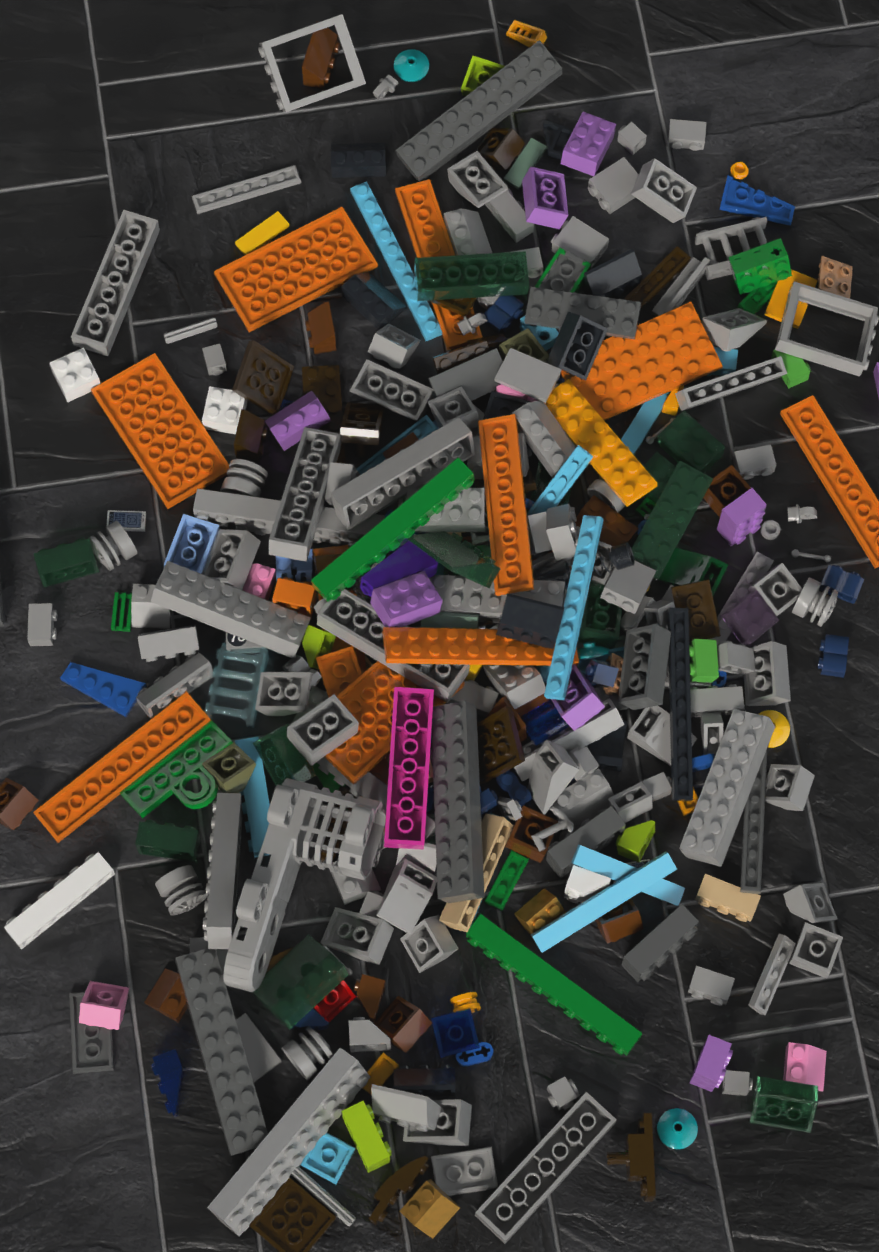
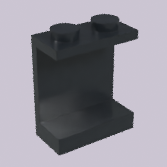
[585,719,627,771]

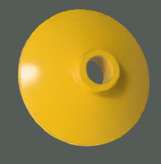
[759,710,790,748]

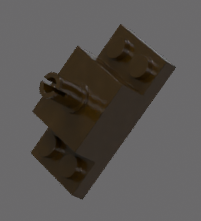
[340,402,384,457]
[607,1113,656,1202]

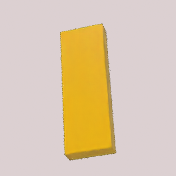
[235,211,290,255]

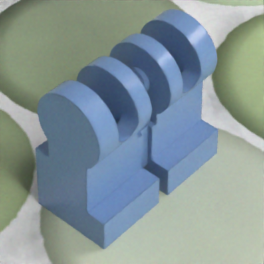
[275,549,313,583]

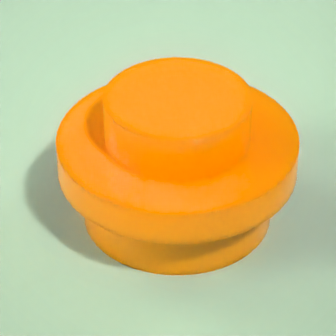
[730,162,749,180]

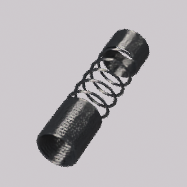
[536,542,635,585]

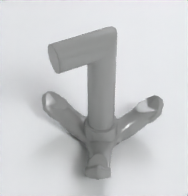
[531,807,574,852]

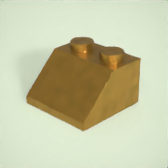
[399,1179,461,1239]

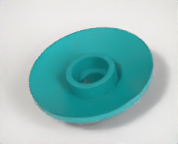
[394,49,429,82]
[577,641,609,659]
[657,1108,698,1149]

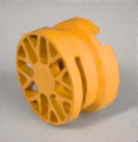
[450,992,481,1016]

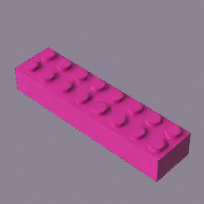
[384,687,434,850]

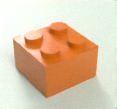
[272,577,317,620]

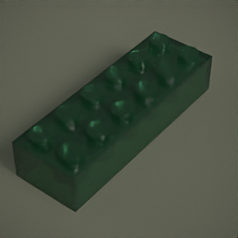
[414,251,529,301]
[631,461,713,580]

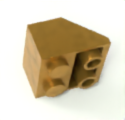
[515,889,566,938]

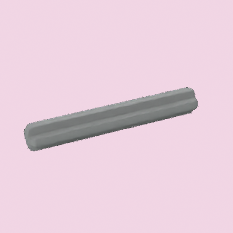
[291,1166,356,1226]

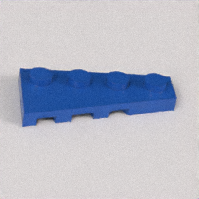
[719,175,795,226]
[60,662,147,717]

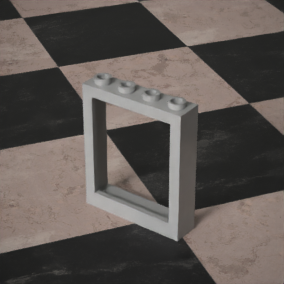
[258,14,366,112]
[775,282,879,376]

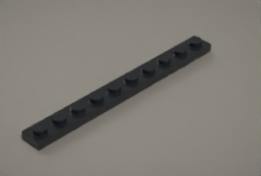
[667,608,693,801]

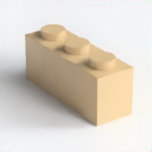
[695,874,761,922]

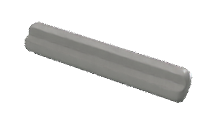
[164,317,217,344]

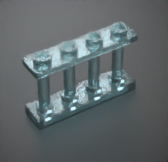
[205,643,269,728]

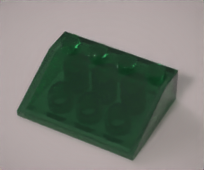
[408,531,501,588]
[252,935,349,1030]

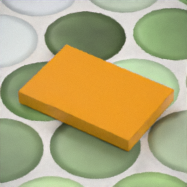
[764,269,818,329]

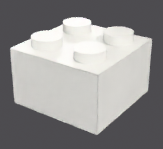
[50,347,100,402]
[202,386,247,434]

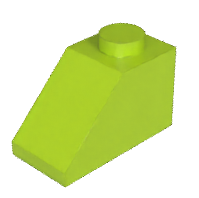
[302,625,336,669]
[616,820,655,862]

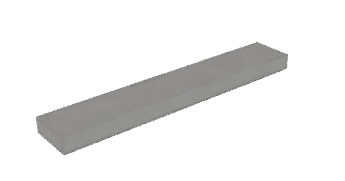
[192,165,301,214]

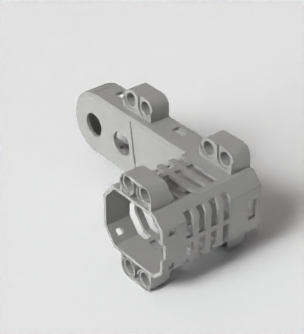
[223,778,386,992]

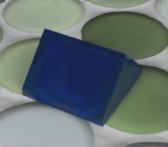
[431,1008,480,1058]

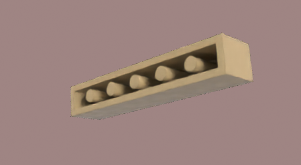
[439,813,514,933]

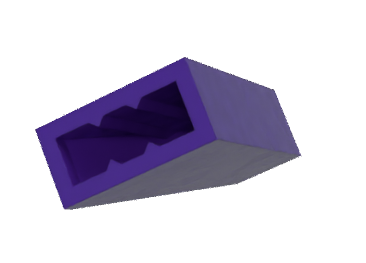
[360,539,438,597]

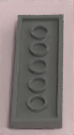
[524,287,641,340]

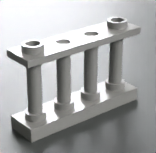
[695,217,767,280]

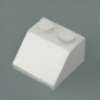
[564,865,611,903]

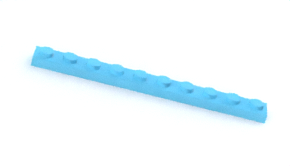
[350,181,442,341]
[544,515,604,700]

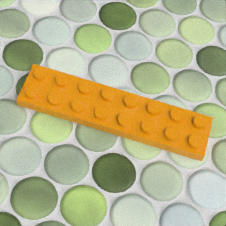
[545,379,658,507]

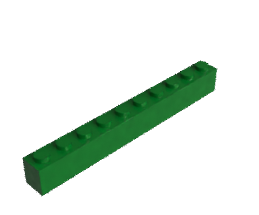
[311,457,475,602]
[466,914,642,1056]

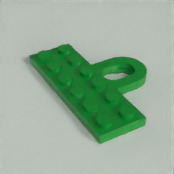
[120,720,233,818]

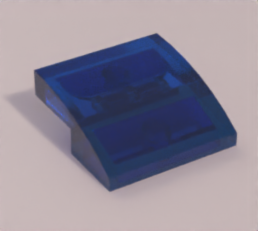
[521,699,570,746]

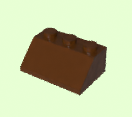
[302,21,340,90]
[575,495,639,546]

